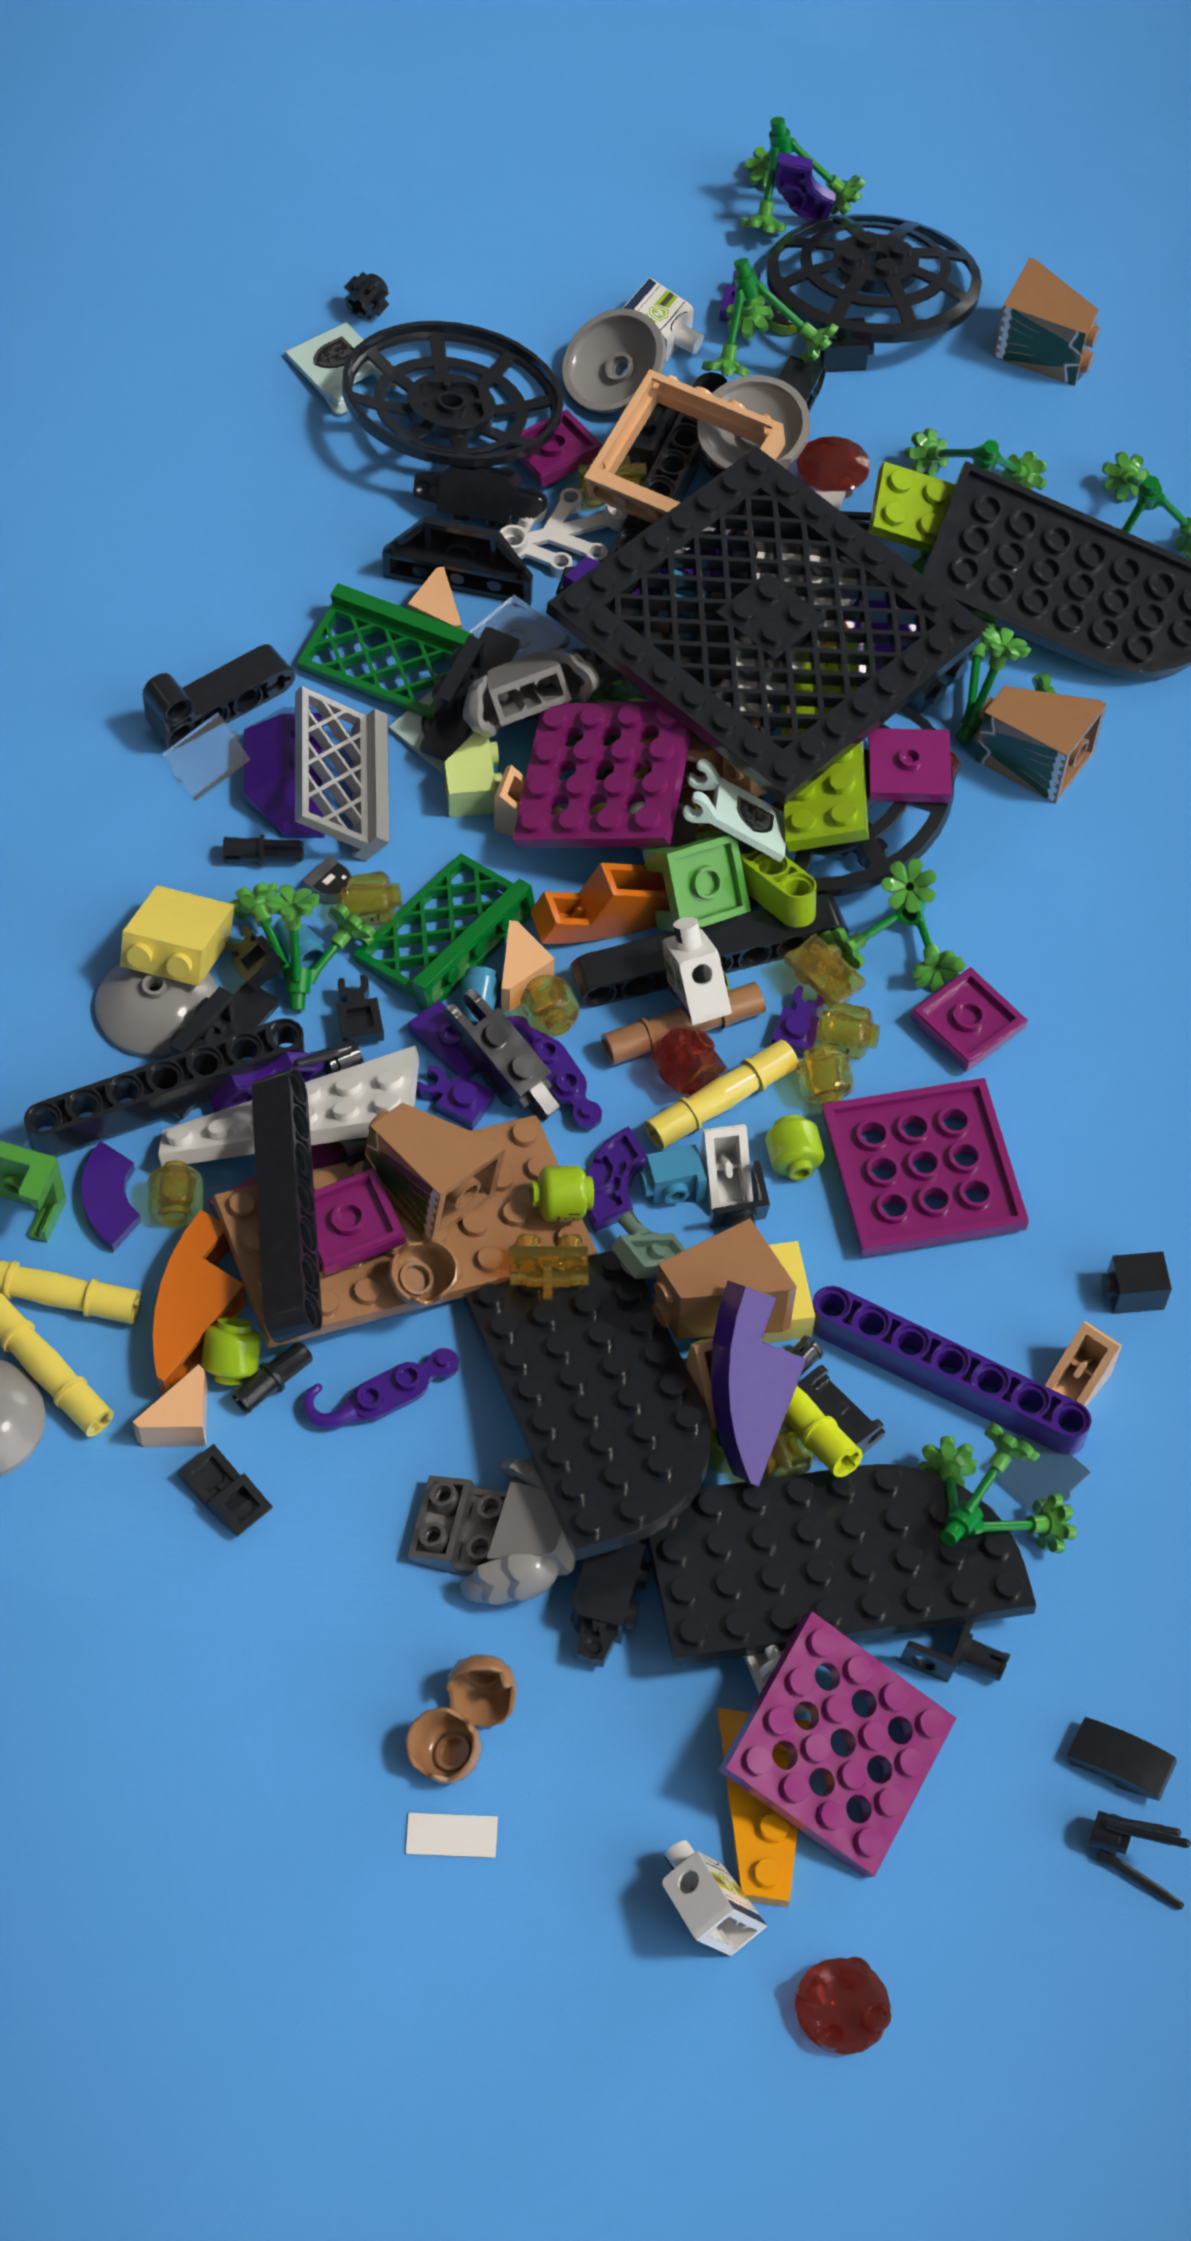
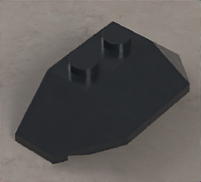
[382,517,533,606]

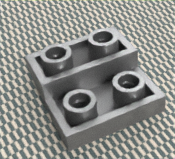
[408,1475,508,1576]

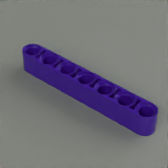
[812,1286,1092,1456]

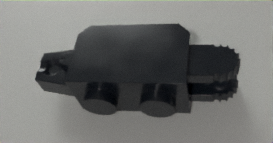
[413,466,549,527]
[443,989,560,1122]
[570,1541,652,1667]

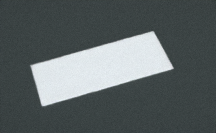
[406,1813,498,1858]

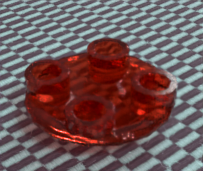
[797,436,871,499]
[794,1957,891,2055]

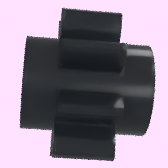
[344,272,389,319]

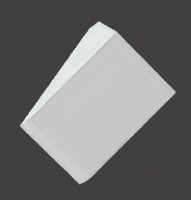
[700,1124,753,1211]

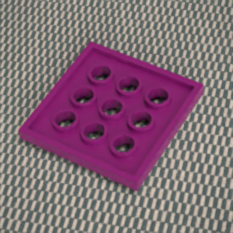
[512,701,692,848]
[821,1078,1029,1257]
[718,1611,956,1878]

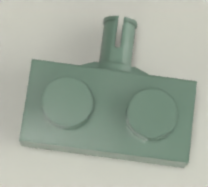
[610,1211,686,1279]

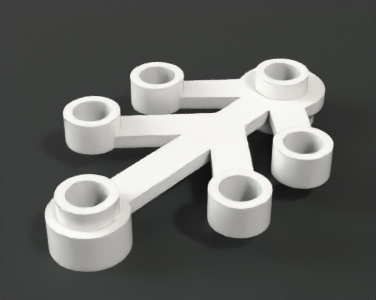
[500,488,628,578]

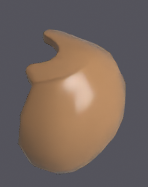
[388,1238,459,1307]
[446,1654,517,1728]
[405,1707,482,1784]

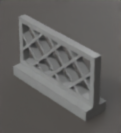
[295,686,389,862]

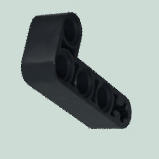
[142,644,295,750]

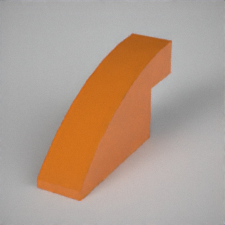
[530,863,670,944]
[152,1209,247,1397]

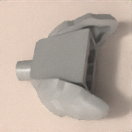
[463,648,599,737]
[460,1458,576,1605]

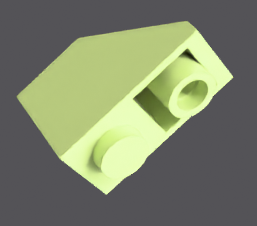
[444,732,502,818]

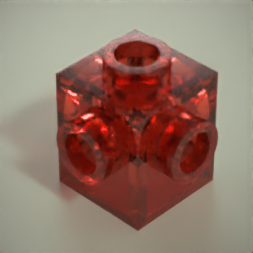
[651,1028,727,1095]

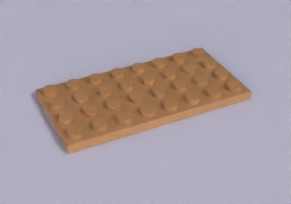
[213,1115,597,1349]

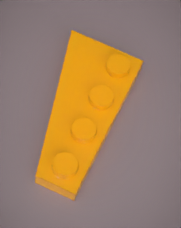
[717,1708,810,1907]

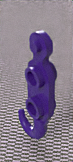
[507,1016,602,1130]
[302,1348,459,1429]

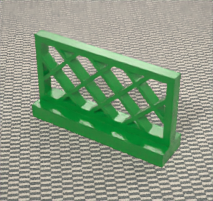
[296,583,475,720]
[353,853,535,1011]

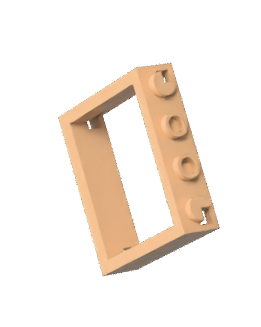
[584,369,785,536]

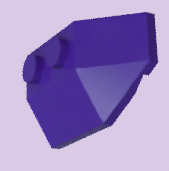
[243,706,325,839]

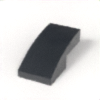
[178,1444,273,1537]
[1067,1717,1177,1801]

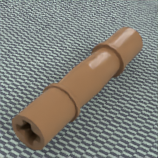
[601,982,766,1065]

